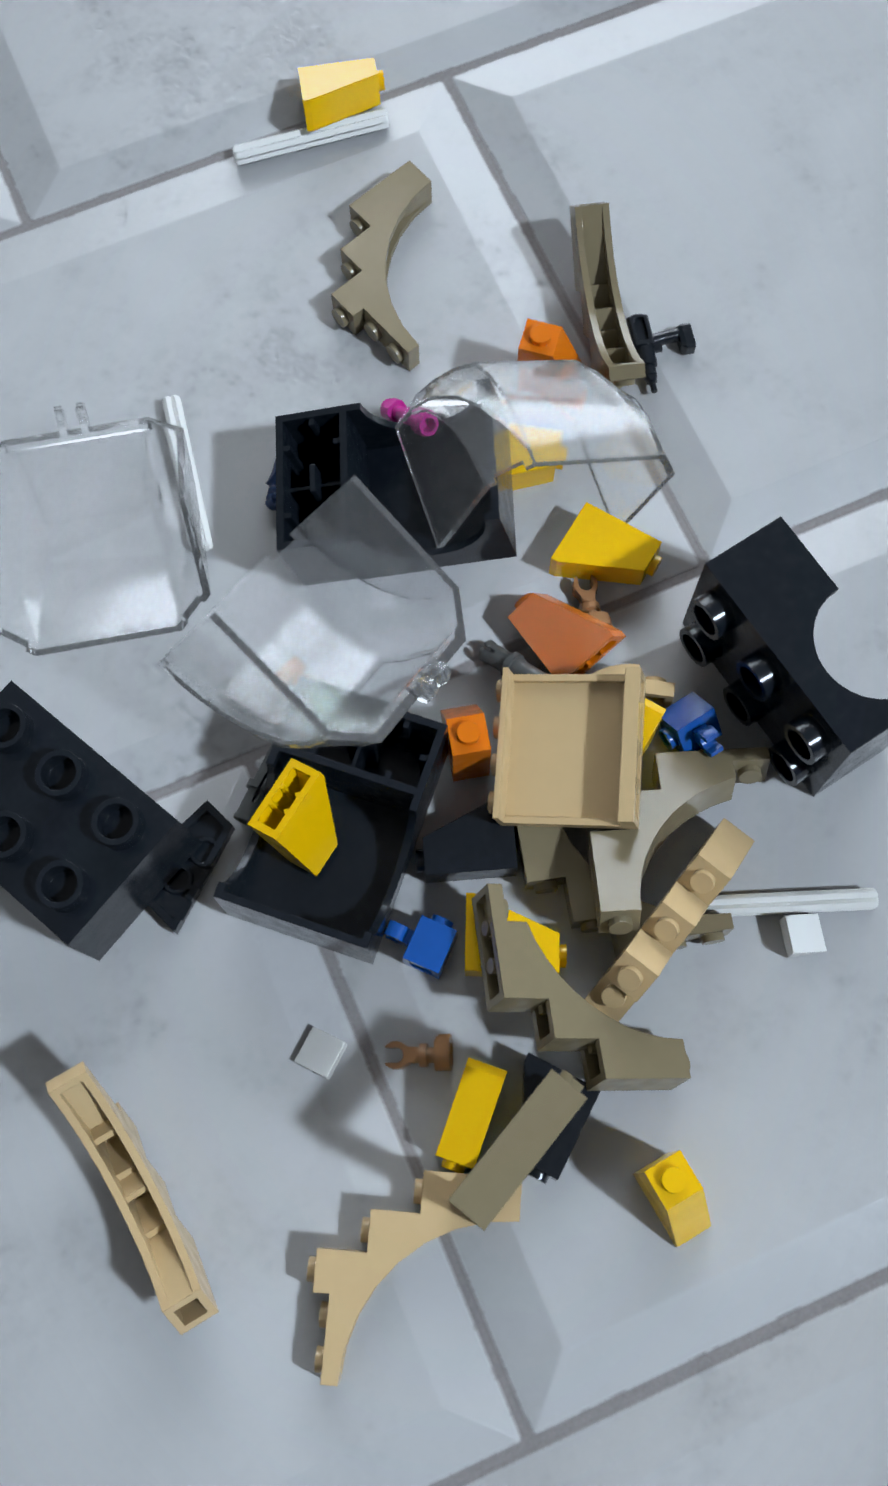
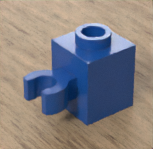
[658,691,724,758]
[384,914,458,979]

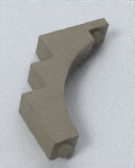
[588,747,771,935]
[472,883,691,1091]

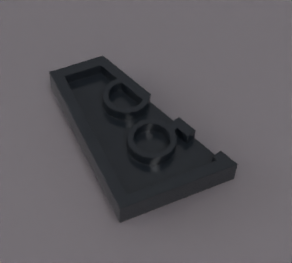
[148,800,235,935]

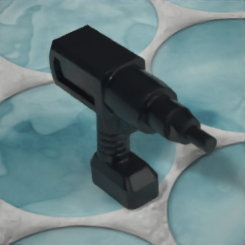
[626,314,696,393]

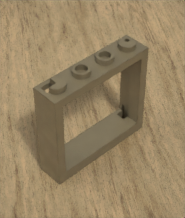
[449,1069,587,1231]

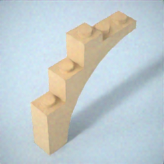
[585,818,755,1022]
[45,1061,219,1335]
[307,1170,522,1386]

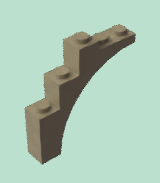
[331,160,432,371]
[569,202,646,390]
[514,826,734,958]

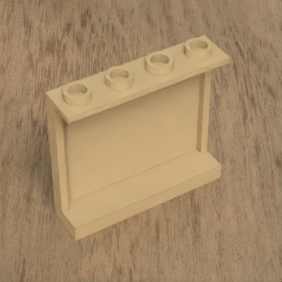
[488,667,646,830]

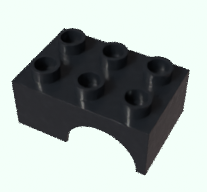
[275,381,517,586]
[679,517,888,797]
[213,677,449,964]
[0,680,202,961]

